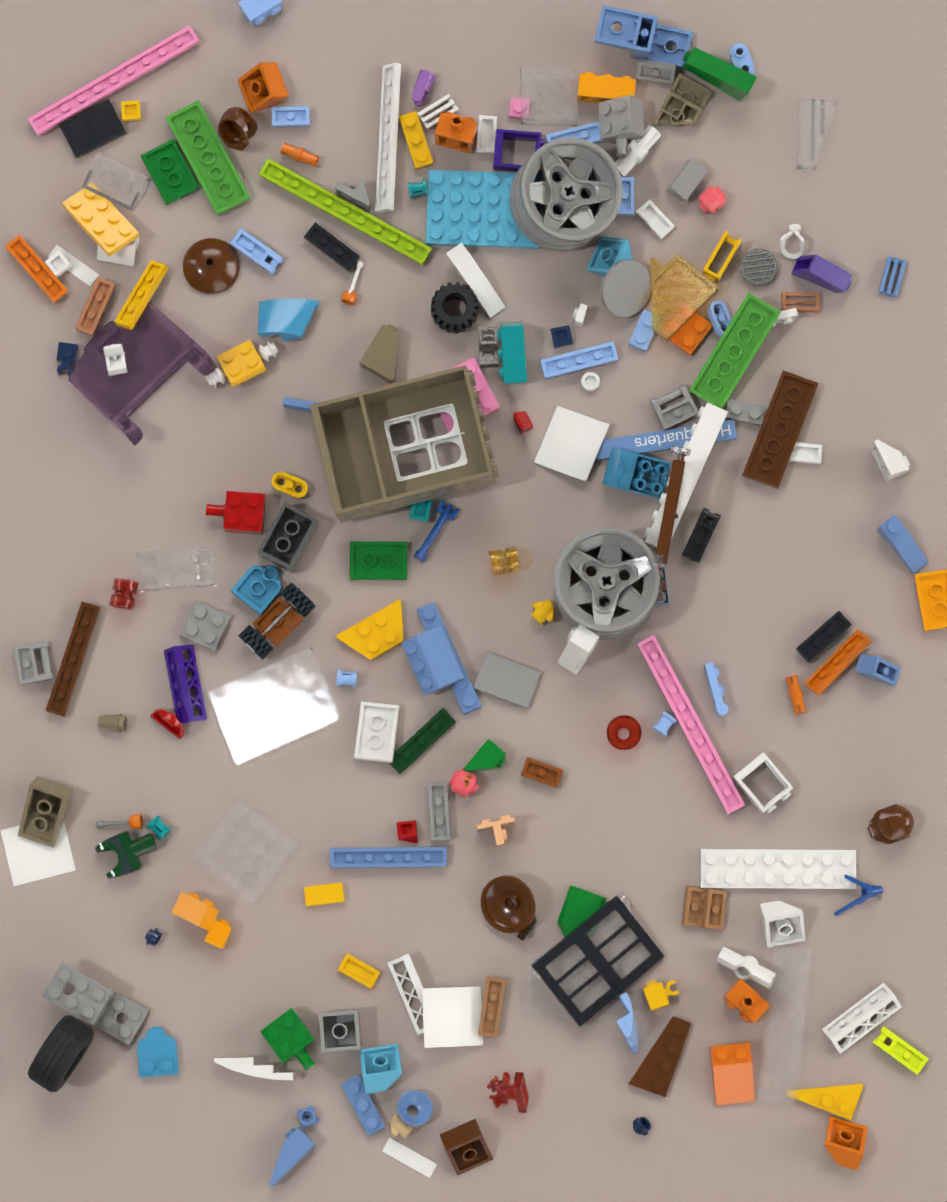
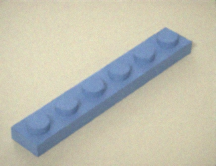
[417,602,481,715]
[330,847,447,868]

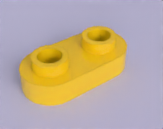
[271,472,308,499]

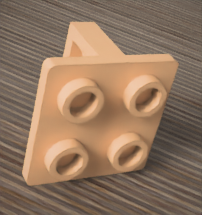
[477,815,515,847]

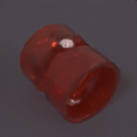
[109,578,139,610]

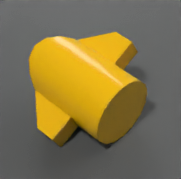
[530,600,555,625]

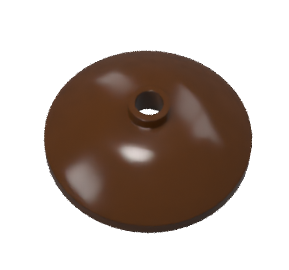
[183,238,240,294]
[481,875,536,933]

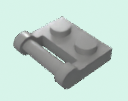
[650,384,698,430]
[13,641,55,685]

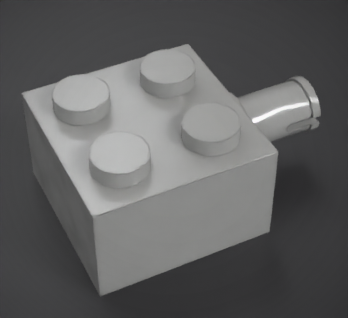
[599,95,644,157]

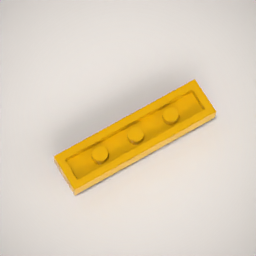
[114,260,168,330]

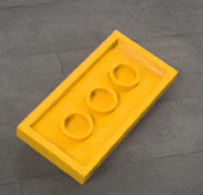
[62,183,139,257]

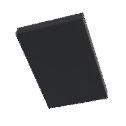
[59,99,126,159]

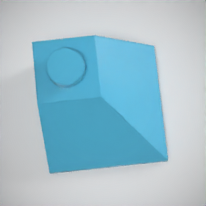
[586,236,632,277]
[359,1044,402,1094]

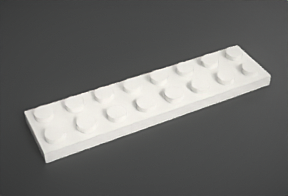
[700,849,856,889]

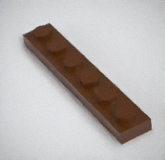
[45,601,101,717]

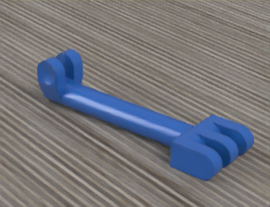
[413,500,460,563]

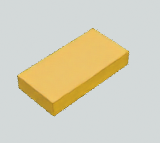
[304,882,345,907]
[337,953,381,989]

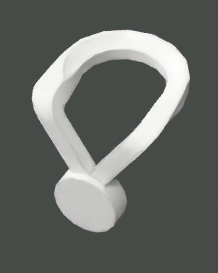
[780,224,804,259]

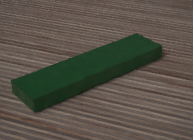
[389,708,456,774]

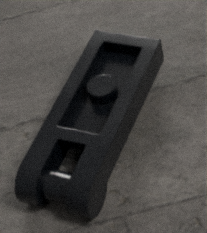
[681,508,721,563]

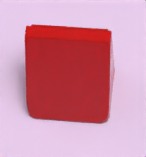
[513,411,533,433]

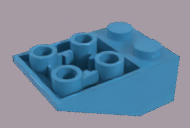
[602,447,672,499]

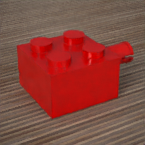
[206,491,266,535]

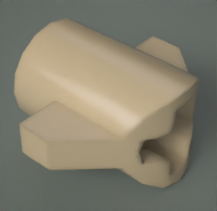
[389,1113,414,1139]

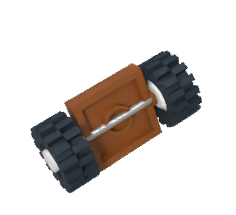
[238,583,316,660]

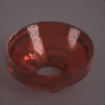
[606,715,642,750]

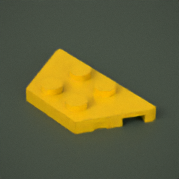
[336,599,404,661]

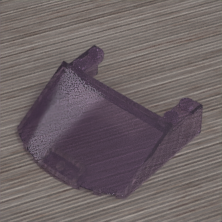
[68,302,217,446]

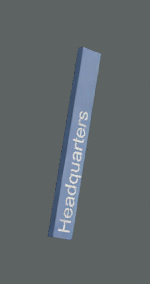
[595,420,737,461]

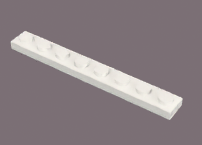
[375,62,401,213]

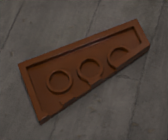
[628,1016,691,1097]

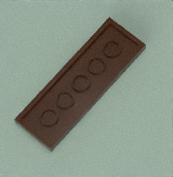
[742,370,819,489]

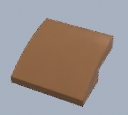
[681,886,727,930]

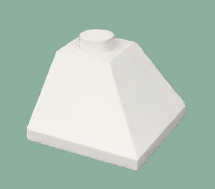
[870,440,910,482]
[760,901,806,948]

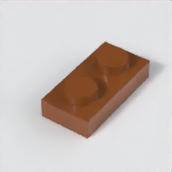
[521,757,563,789]

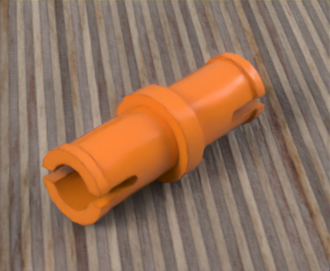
[280,142,319,167]
[785,675,807,715]

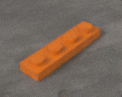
[5,234,69,304]
[804,630,872,696]

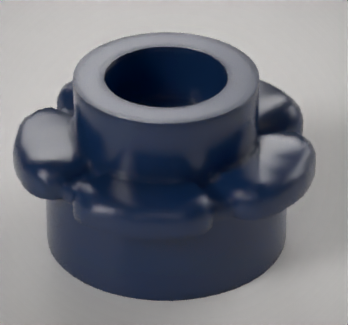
[145,928,162,947]
[633,1117,651,1136]

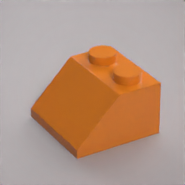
[237,62,289,113]

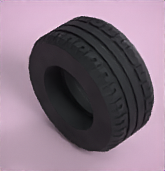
[28,1015,94,1092]

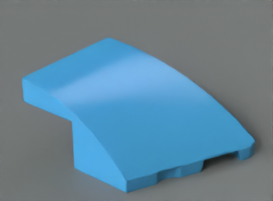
[258,298,319,342]

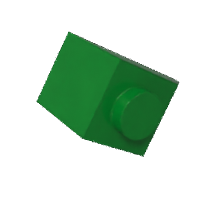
[463,739,506,772]

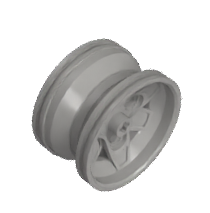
[509,137,623,251]
[554,527,660,639]

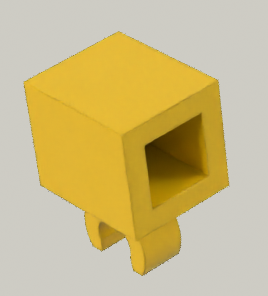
[642,980,679,1011]

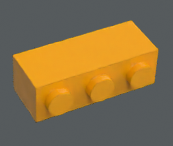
[577,72,636,103]

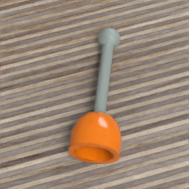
[96,814,143,830]

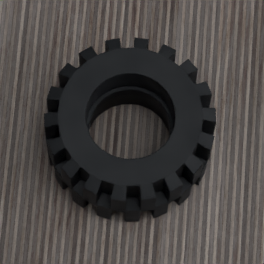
[431,282,478,333]

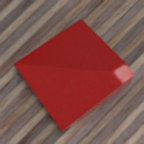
[396,820,418,843]

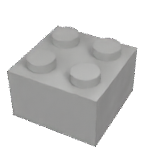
[318,1010,361,1053]

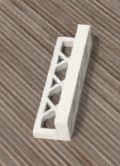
[388,953,424,1035]
[822,983,902,1054]

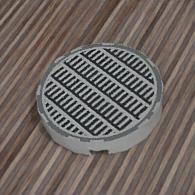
[740,248,778,286]

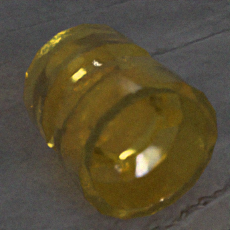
[489,546,520,576]

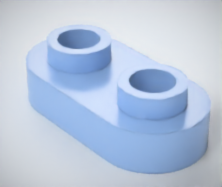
[730,43,755,75]
[707,300,732,338]

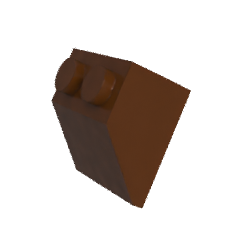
[440,1119,493,1175]

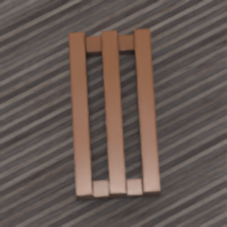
[781,292,820,313]

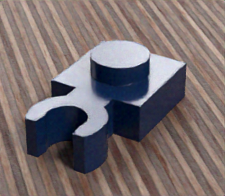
[56,342,79,377]

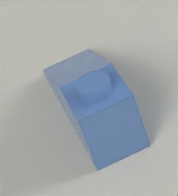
[877,515,928,574]
[269,1127,316,1186]

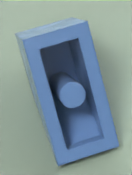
[855,654,901,686]

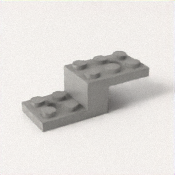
[42,962,149,1045]

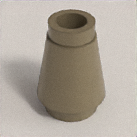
[98,714,128,733]

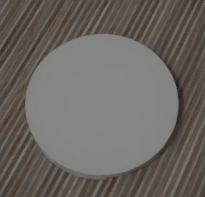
[600,260,651,317]

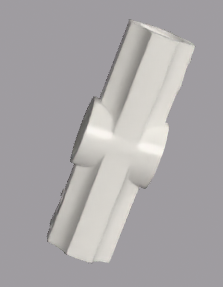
[615,125,661,177]
[717,947,777,989]

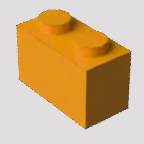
[171,892,220,931]

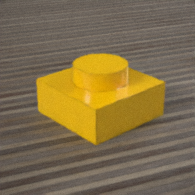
[121,100,142,122]

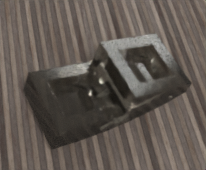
[478,327,499,368]

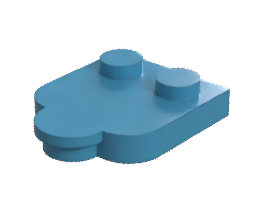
[231,565,281,615]
[137,1027,179,1078]

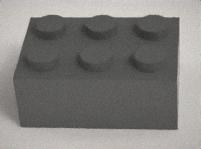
[257,502,319,573]

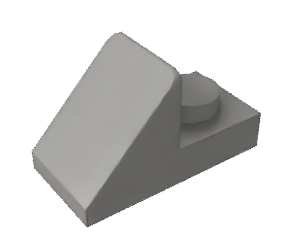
[335,178,370,210]

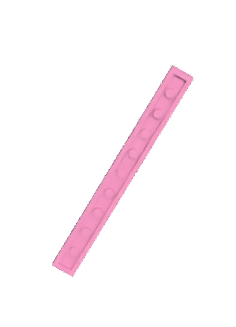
[28,25,200,136]
[637,635,745,814]

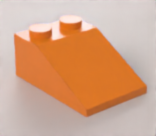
[709,1042,755,1106]

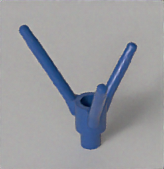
[834,875,883,916]

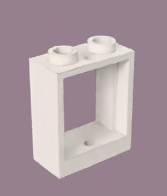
[733,752,793,814]

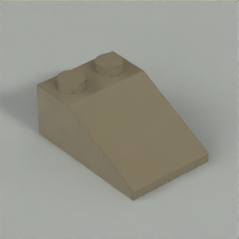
[18,776,74,848]

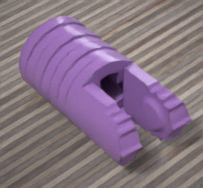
[412,70,436,107]

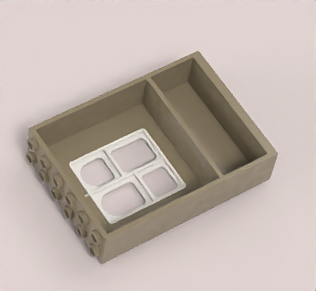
[310,365,499,523]

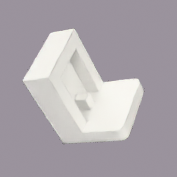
[103,344,128,376]

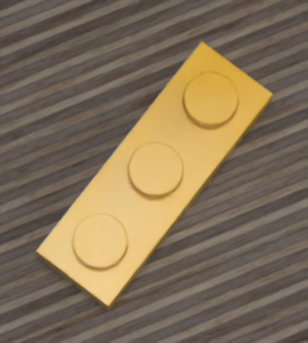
[398,111,434,170]

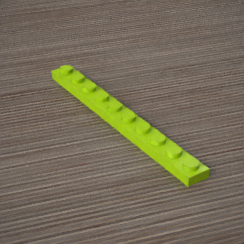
[259,158,432,266]

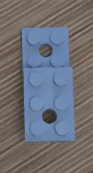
[594,5,693,69]

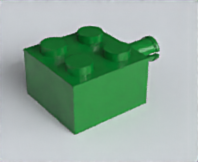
[260,1008,316,1071]

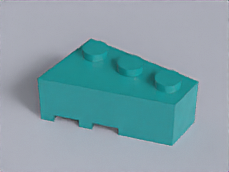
[497,321,527,383]

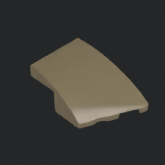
[653,73,712,126]

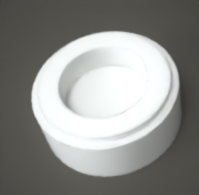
[581,372,600,392]

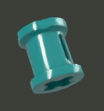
[407,179,429,199]
[146,815,172,841]

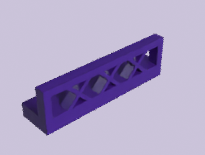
[164,644,207,725]

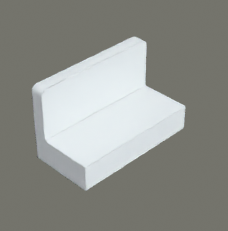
[97,238,139,266]

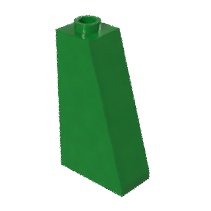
[682,47,757,101]

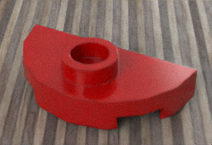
[150,709,184,739]

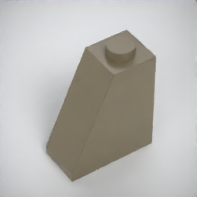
[359,324,400,384]

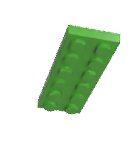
[165,100,251,216]
[689,292,781,409]

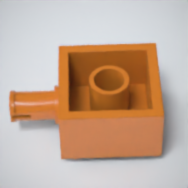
[435,112,477,154]
[723,979,770,1023]

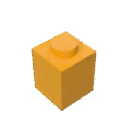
[204,918,233,949]

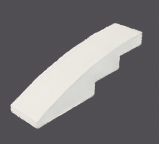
[446,243,506,319]
[214,1057,294,1080]

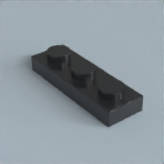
[304,222,360,272]
[796,611,852,663]

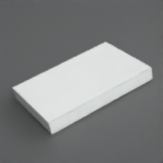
[354,701,400,763]

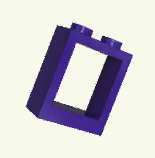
[493,129,545,174]

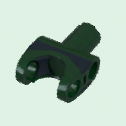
[95,831,157,879]

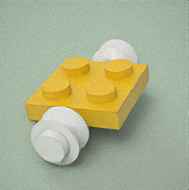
[205,340,278,388]

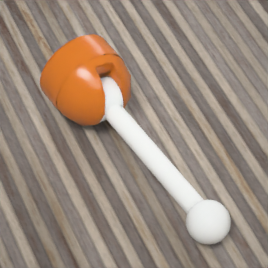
[341,261,364,306]

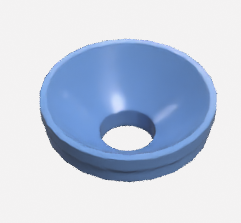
[397,1090,433,1127]

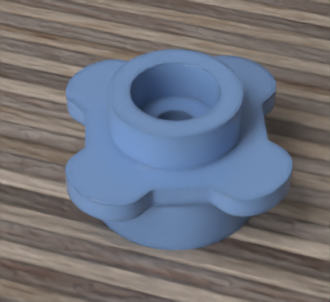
[296,1106,319,1128]

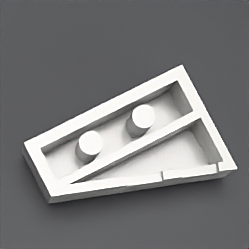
[557,624,599,675]

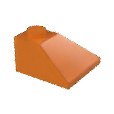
[824,1116,868,1171]

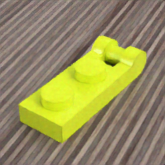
[872,1026,929,1075]

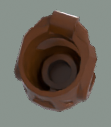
[218,107,258,151]
[867,804,914,844]

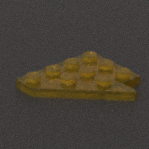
[650,254,719,342]

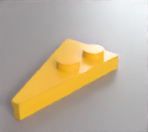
[786,1084,864,1120]

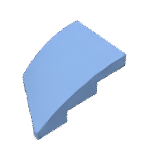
[616,992,639,1054]

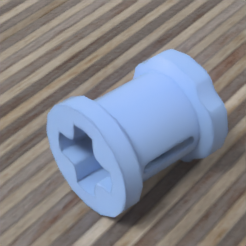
[336,669,357,688]
[652,711,677,737]

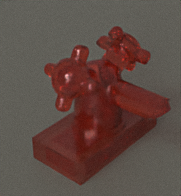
[487,1072,529,1113]

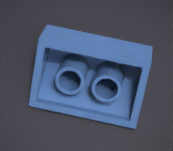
[401,625,465,696]

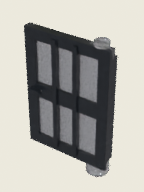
[530,892,665,1027]

